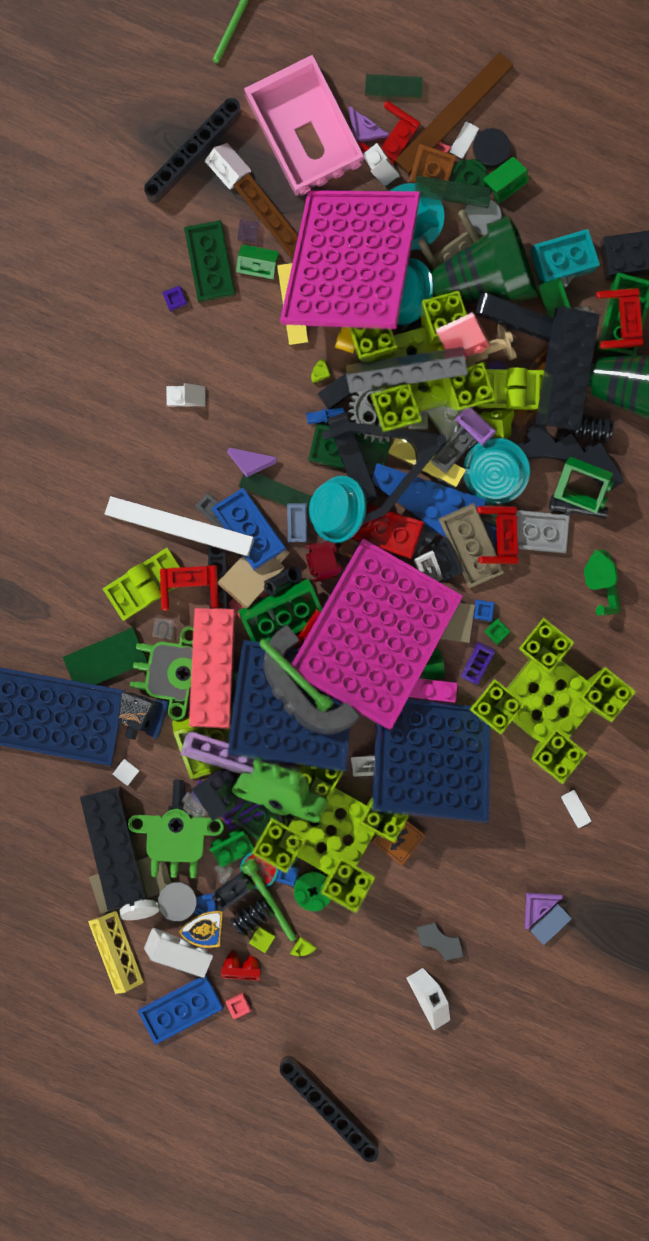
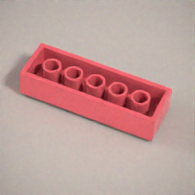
[189,608,236,728]

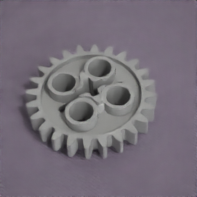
[348,388,407,443]

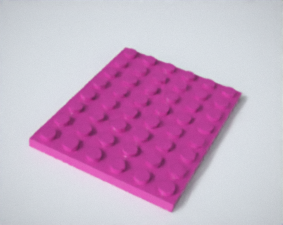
[280,191,421,329]
[292,539,463,730]

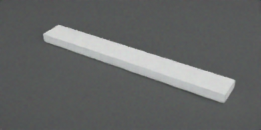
[105,496,254,557]

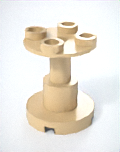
[465,324,517,367]

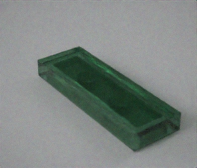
[365,74,423,98]

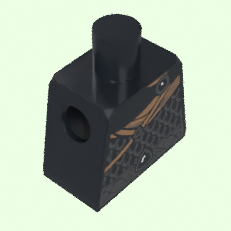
[118,692,162,740]

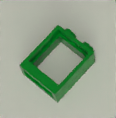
[554,457,614,514]

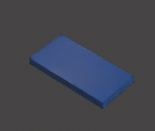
[211,488,286,571]
[137,974,224,1045]

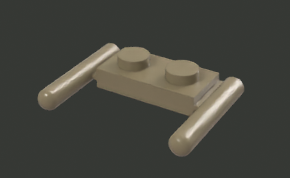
[418,210,479,270]

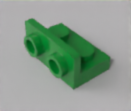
[209,828,255,868]

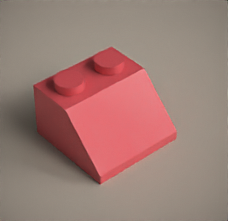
[437,313,490,360]

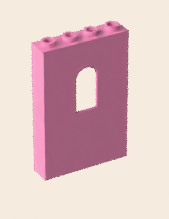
[244,55,364,196]

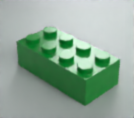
[594,273,649,357]
[238,579,323,643]

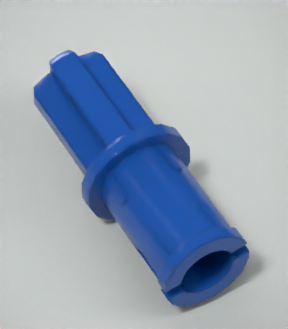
[306,407,344,425]

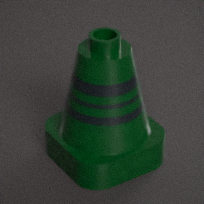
[430,215,539,305]
[588,355,649,420]

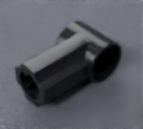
[411,521,438,561]
[263,566,302,596]

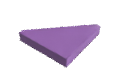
[349,107,389,143]
[227,448,277,477]
[524,892,563,929]

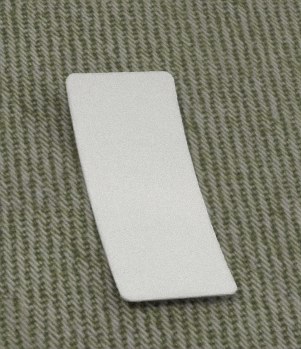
[449,122,479,158]
[561,790,591,828]

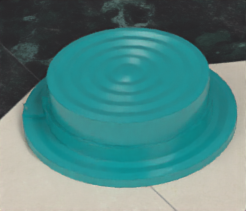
[390,183,444,250]
[397,258,434,325]
[463,438,530,504]
[309,476,366,543]

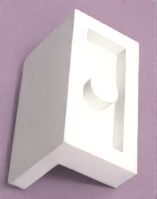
[205,143,251,189]

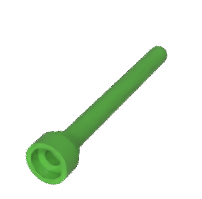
[213,0,249,63]
[260,639,333,712]
[241,859,296,941]

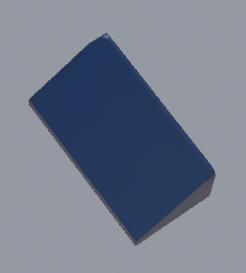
[145,698,169,739]

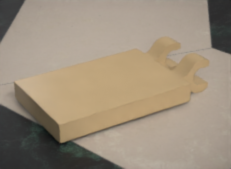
[218,550,289,609]

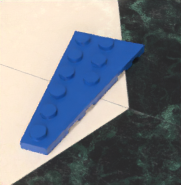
[371,464,486,538]

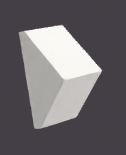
[414,551,443,582]
[351,754,375,777]

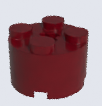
[305,540,341,583]

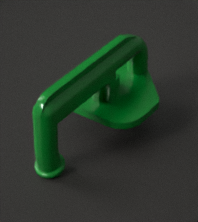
[584,549,621,616]

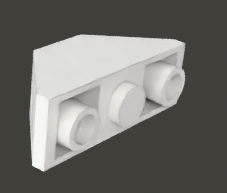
[407,968,450,1030]

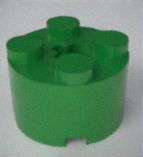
[294,869,331,911]

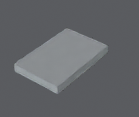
[516,510,570,554]

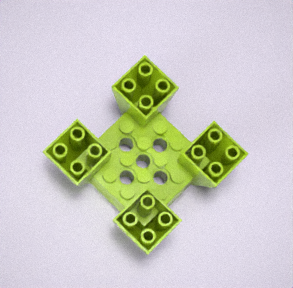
[349,291,495,432]
[470,618,636,784]
[252,765,409,913]

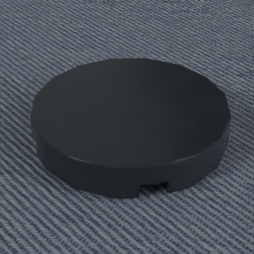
[472,128,511,168]

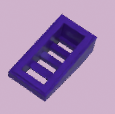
[461,641,495,685]

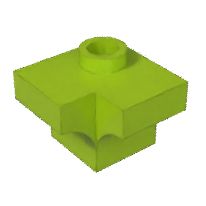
[480,409,514,439]

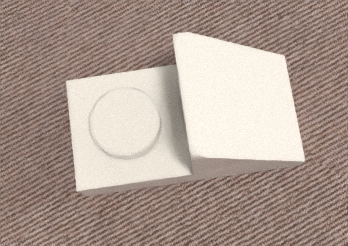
[363,143,400,187]
[166,383,206,407]

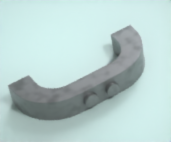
[263,625,359,734]

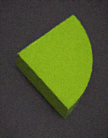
[311,358,330,384]
[290,936,317,956]

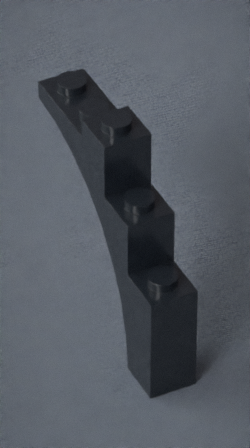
[518,424,625,493]

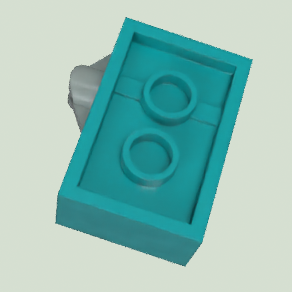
[529,229,600,289]

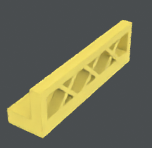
[88,911,143,994]

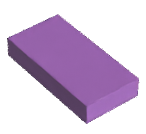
[455,407,496,446]

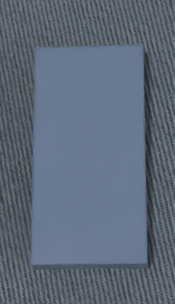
[287,503,308,542]
[530,904,571,945]

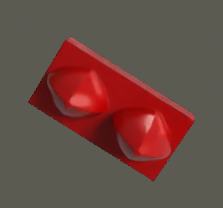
[221,950,261,981]

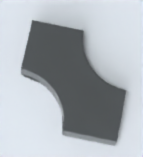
[417,922,463,961]

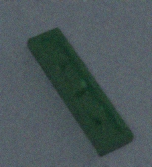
[414,175,491,208]
[238,473,312,516]

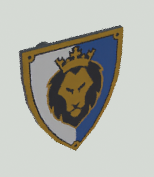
[179,911,223,948]

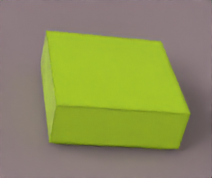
[249,927,275,953]

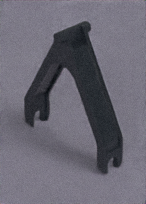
[322,422,446,524]

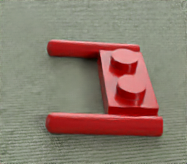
[357,101,421,164]
[596,288,643,349]
[477,506,518,564]
[160,566,219,611]

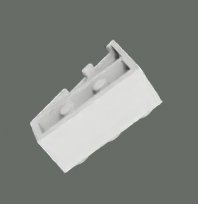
[144,927,213,978]

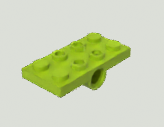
[477,368,544,410]
[103,548,180,621]

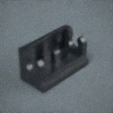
[428,537,463,581]
[212,871,255,912]

